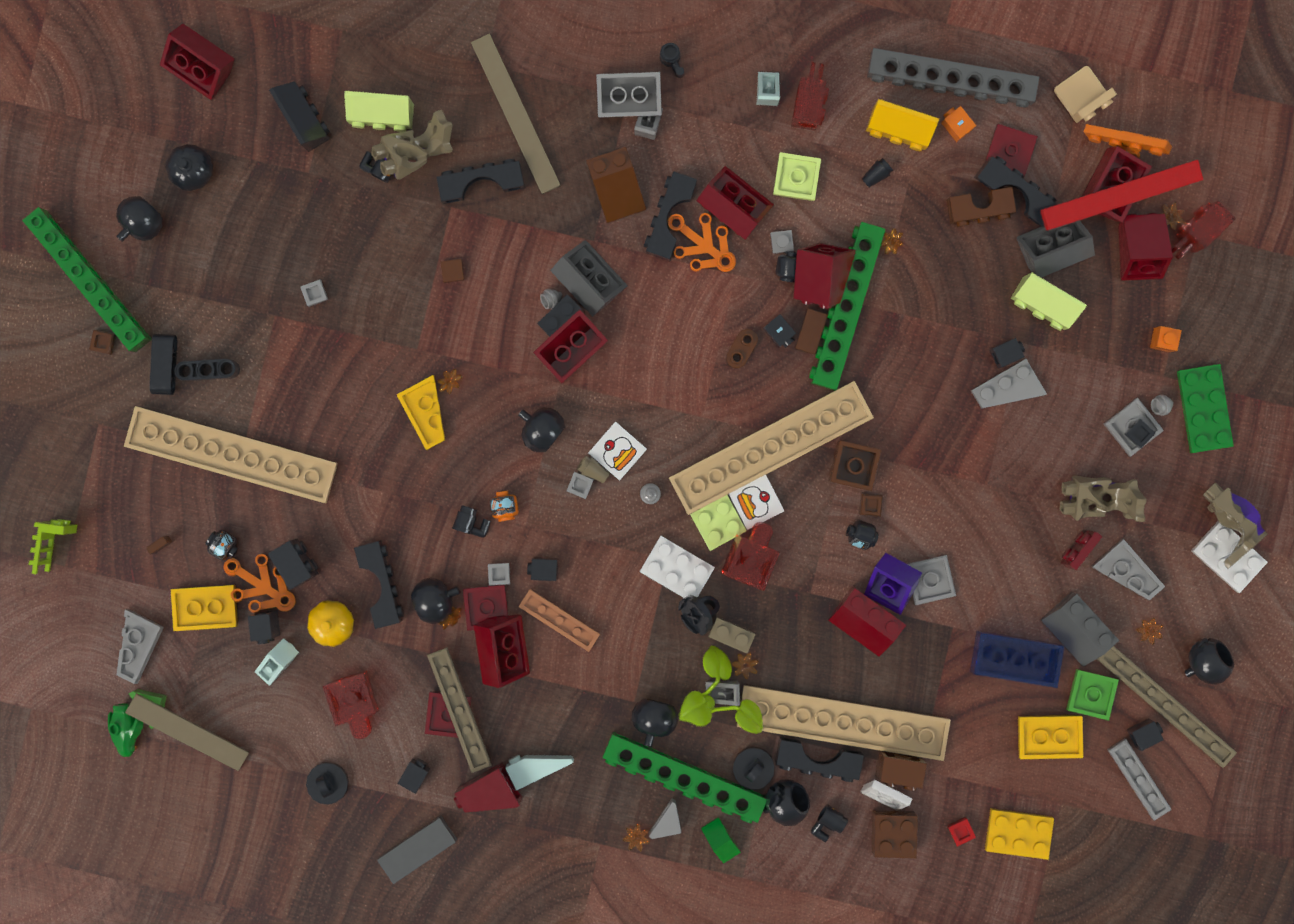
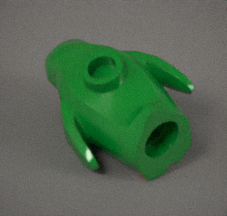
[108,703,143,757]

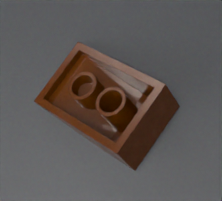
[586,147,646,223]

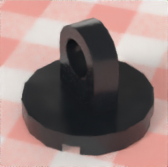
[678,595,720,635]
[733,747,775,790]
[306,762,349,805]

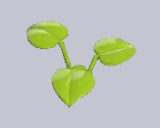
[679,646,763,734]

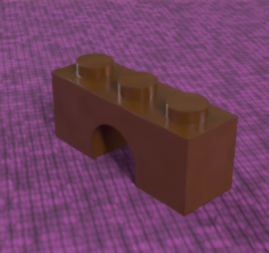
[947,187,1016,227]

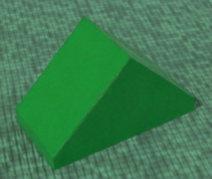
[701,817,741,864]

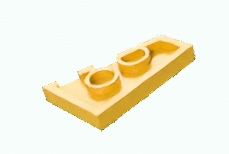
[397,375,445,450]

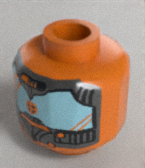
[490,491,519,522]

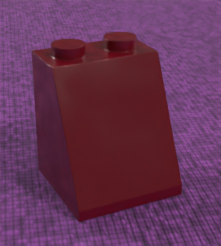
[1118,213,1173,281]
[793,243,856,309]
[454,762,522,812]

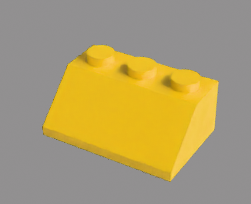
[866,99,939,151]

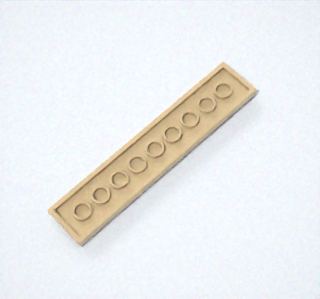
[669,381,874,515]
[124,406,338,503]
[737,685,951,761]

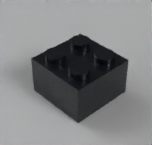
[268,539,319,590]

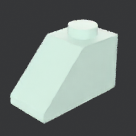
[255,638,299,686]

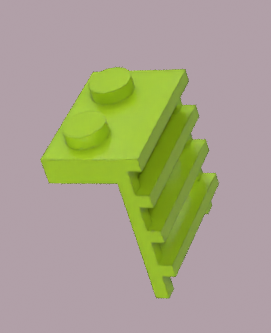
[29,519,77,574]

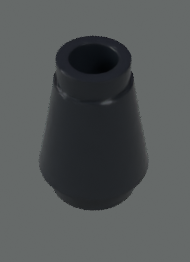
[861,158,893,188]

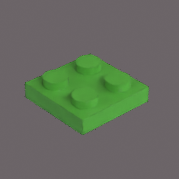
[1066,669,1119,720]

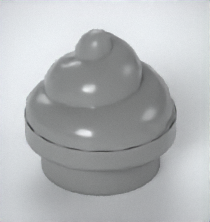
[540,289,563,310]
[1151,395,1173,416]
[640,483,661,504]

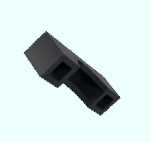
[974,156,1057,227]
[436,159,525,204]
[643,171,697,261]
[354,541,404,629]
[775,737,864,782]

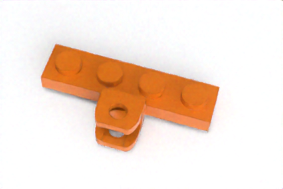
[1084,124,1172,158]

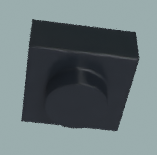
[1125,419,1156,448]

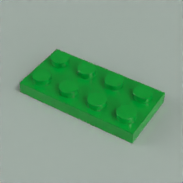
[1177,364,1234,453]

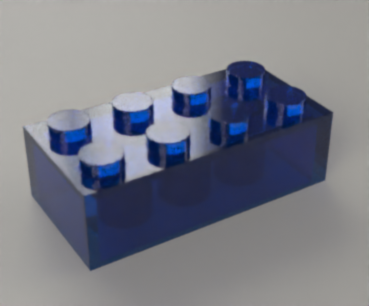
[970,630,1065,688]

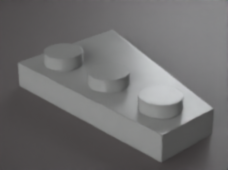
[971,359,1047,408]
[1090,539,1165,600]
[117,609,164,684]

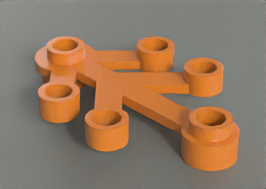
[668,213,736,272]
[224,554,296,613]

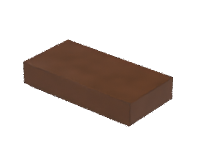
[795,309,828,355]

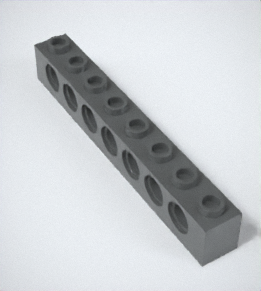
[867,48,1039,108]

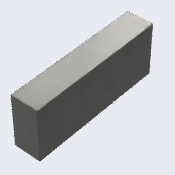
[377,815,457,884]

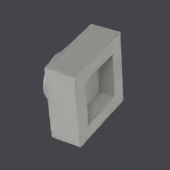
[770,230,794,254]
[301,280,328,307]
[567,472,594,499]
[488,563,510,585]

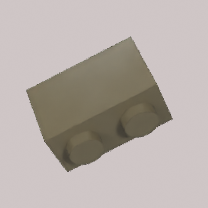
[708,616,756,653]

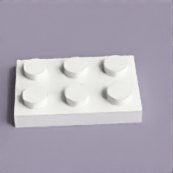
[1191,521,1268,593]
[640,536,715,598]

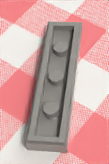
[1107,738,1172,821]

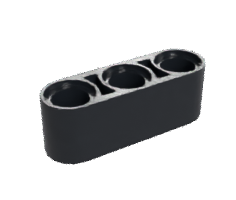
[150,334,178,395]
[175,359,240,381]

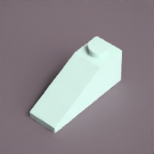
[506,755,574,791]

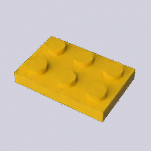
[171,585,238,631]
[1018,715,1083,759]
[985,808,1054,860]

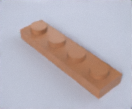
[519,589,600,652]

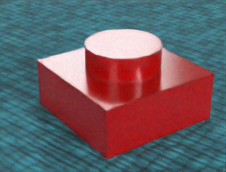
[947,817,976,847]

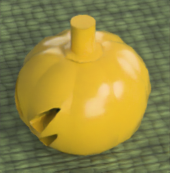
[307,600,354,647]

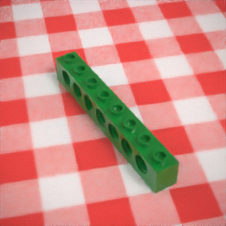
[22,207,152,352]
[809,222,886,391]
[603,732,766,823]

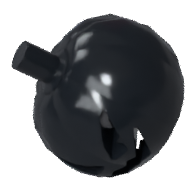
[165,144,213,191]
[116,196,163,242]
[518,407,565,453]
[411,578,460,624]
[1185,638,1234,685]
[631,698,678,747]
[763,779,810,826]

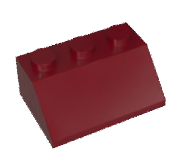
[160,23,235,100]
[1081,146,1152,223]
[696,166,774,240]
[533,310,608,383]
[828,586,906,656]
[474,614,530,688]

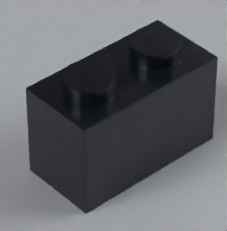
[537,294,583,337]
[248,610,280,644]

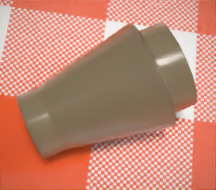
[577,456,609,483]

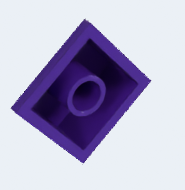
[864,553,922,615]

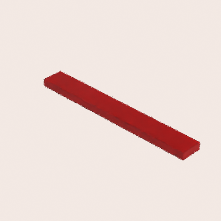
[1040,160,1203,230]

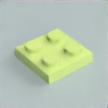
[773,152,821,201]
[690,495,747,551]

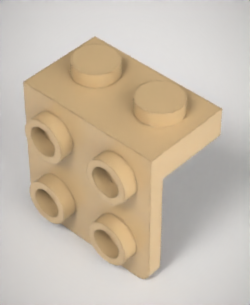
[1054,66,1117,123]

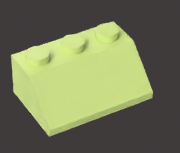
[345,91,414,132]
[1011,273,1087,331]

